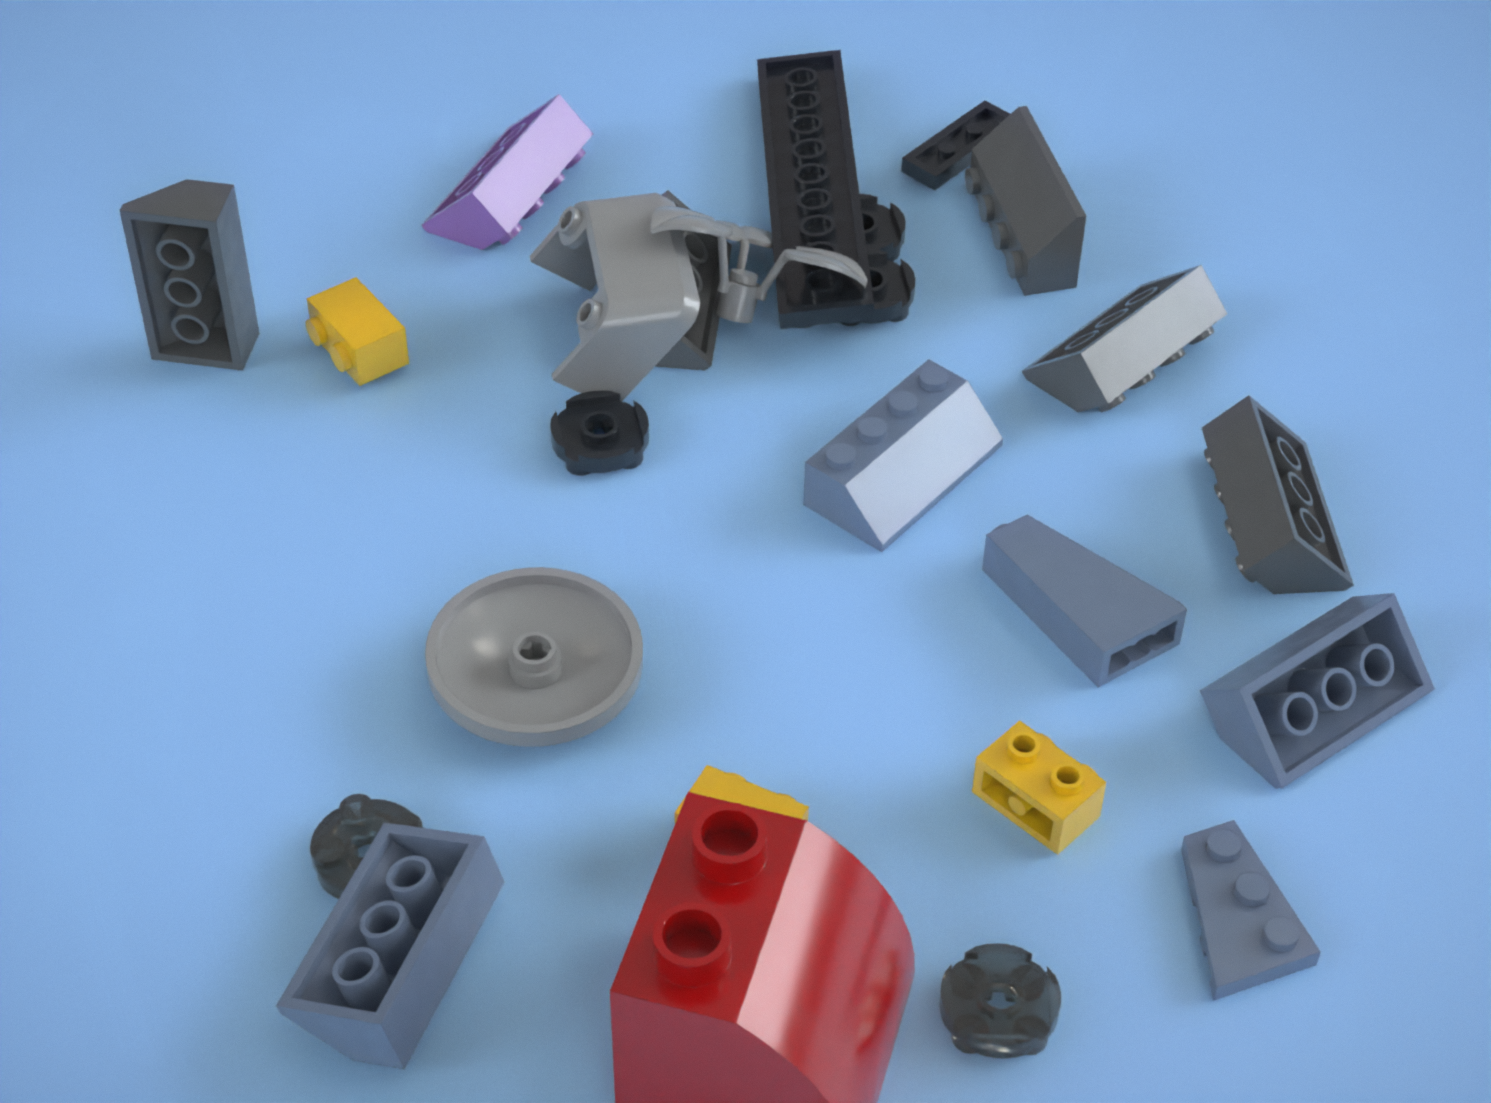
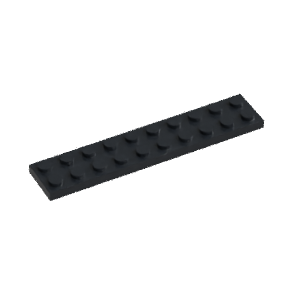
[757,50,875,329]

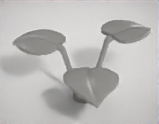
[650,206,867,323]

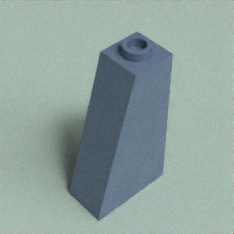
[982,514,1187,687]

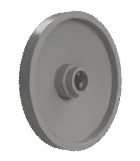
[425,567,643,747]

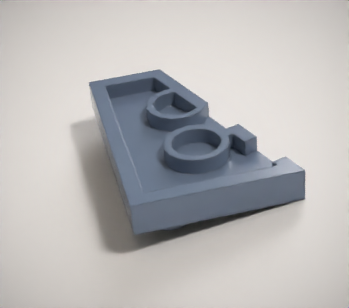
[1181,820,1321,1001]

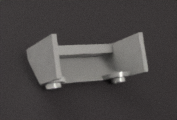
[530,193,700,401]

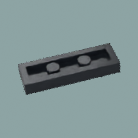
[901,100,1010,190]

